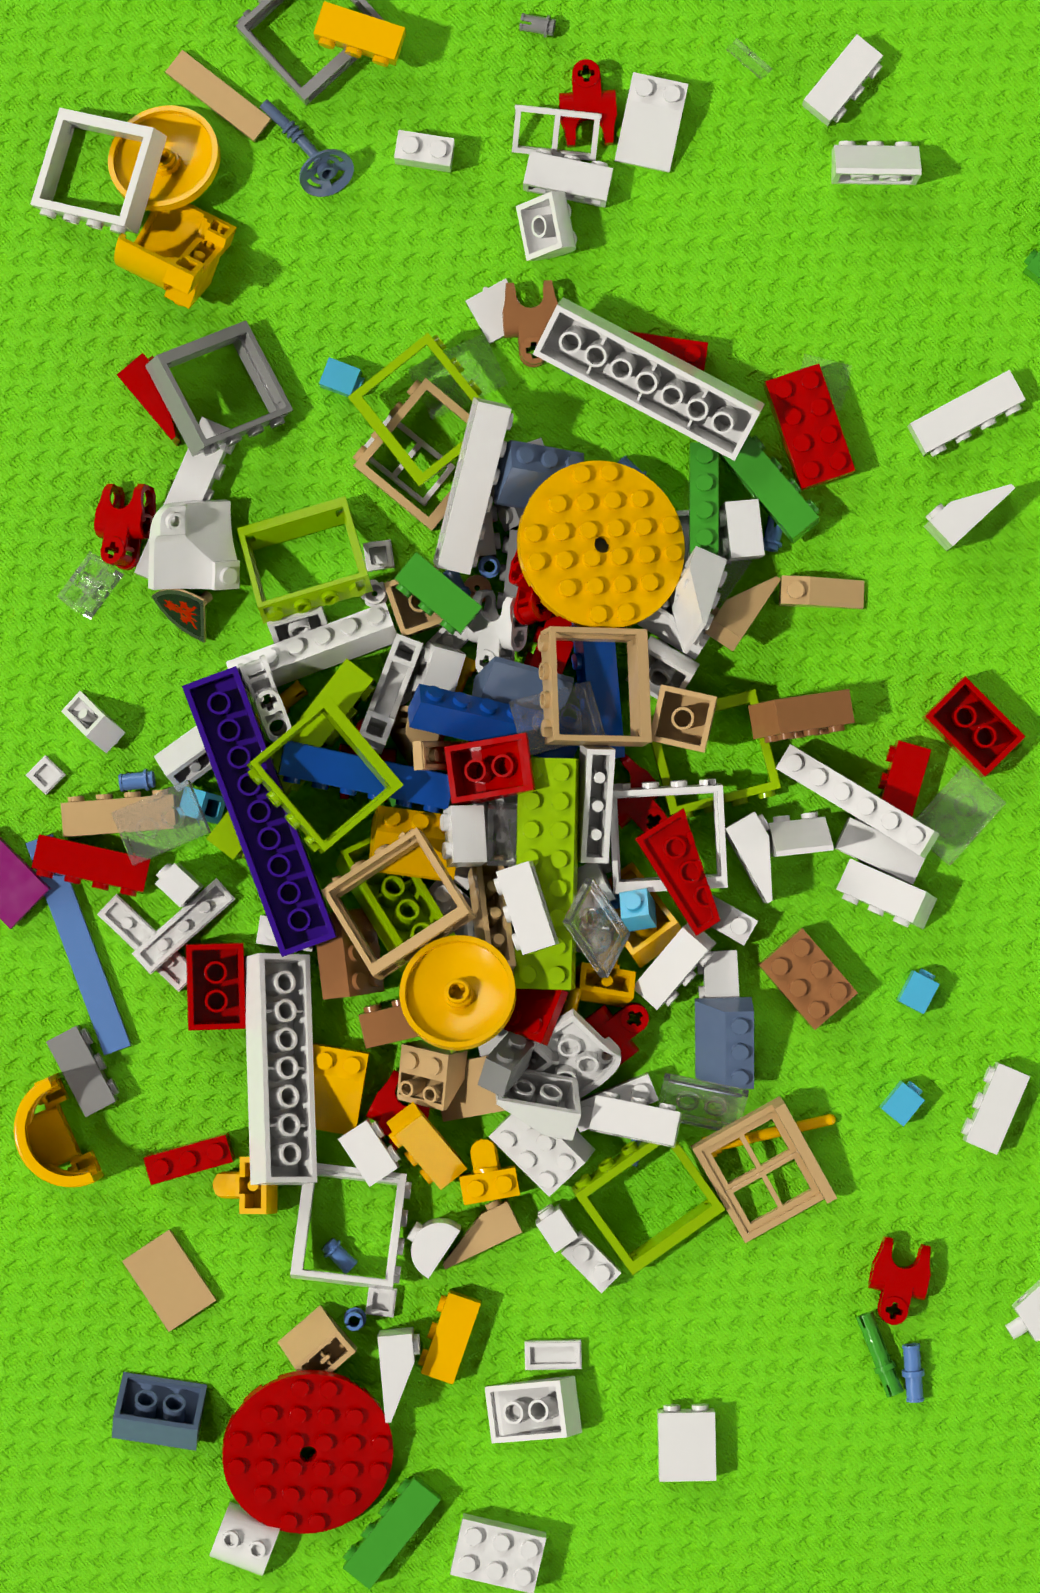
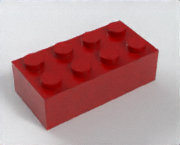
[763,363,856,491]

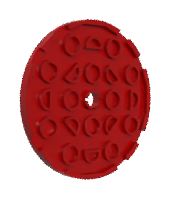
[222,1370,393,1534]

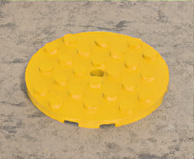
[517,460,685,628]

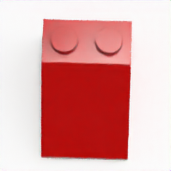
[117,353,181,446]
[444,733,535,805]

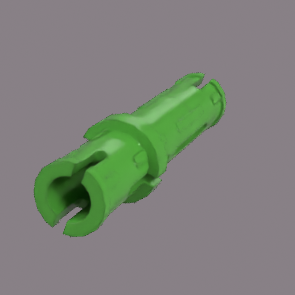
[856,1311,904,1398]

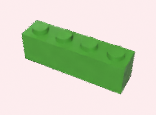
[720,435,820,544]
[689,442,719,556]
[342,1475,441,1589]

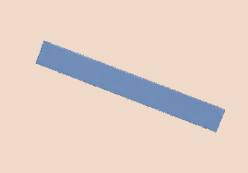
[26,834,131,1055]

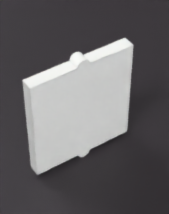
[465,278,519,344]

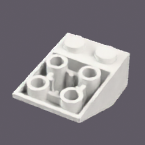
[669,546,727,654]

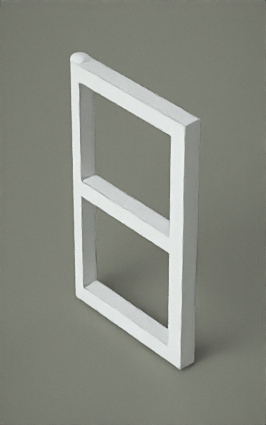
[512,104,602,161]
[364,415,456,506]

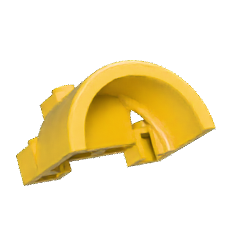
[114,203,237,309]
[13,1073,104,1187]

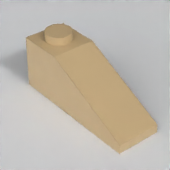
[779,575,864,609]
[705,576,781,651]
[443,1199,522,1269]

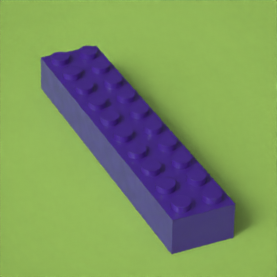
[182,666,338,957]

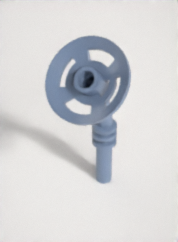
[260,99,354,197]

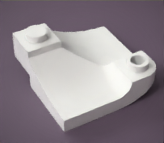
[148,499,240,590]
[525,1009,621,1099]

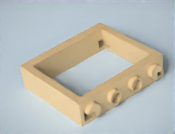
[352,378,469,531]
[538,626,652,747]
[321,827,476,980]

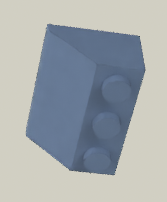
[494,440,584,509]
[472,656,574,716]
[695,997,754,1090]
[112,1372,207,1451]

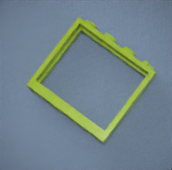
[348,333,483,487]
[237,496,373,624]
[651,689,781,818]
[247,697,403,854]
[571,1140,725,1275]

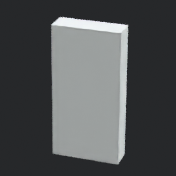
[524,1339,582,1370]

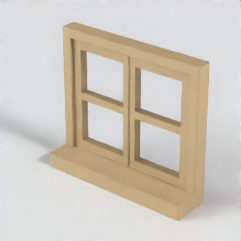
[691,1096,837,1243]

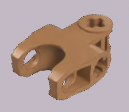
[502,280,558,368]

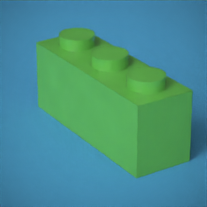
[394,552,483,635]

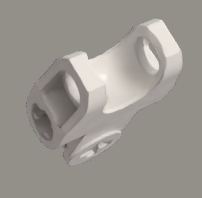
[467,589,528,673]
[238,655,291,742]

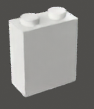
[657,1404,716,1482]

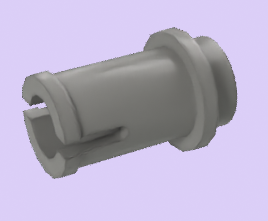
[519,13,556,38]

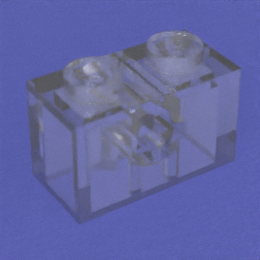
[57,551,124,619]

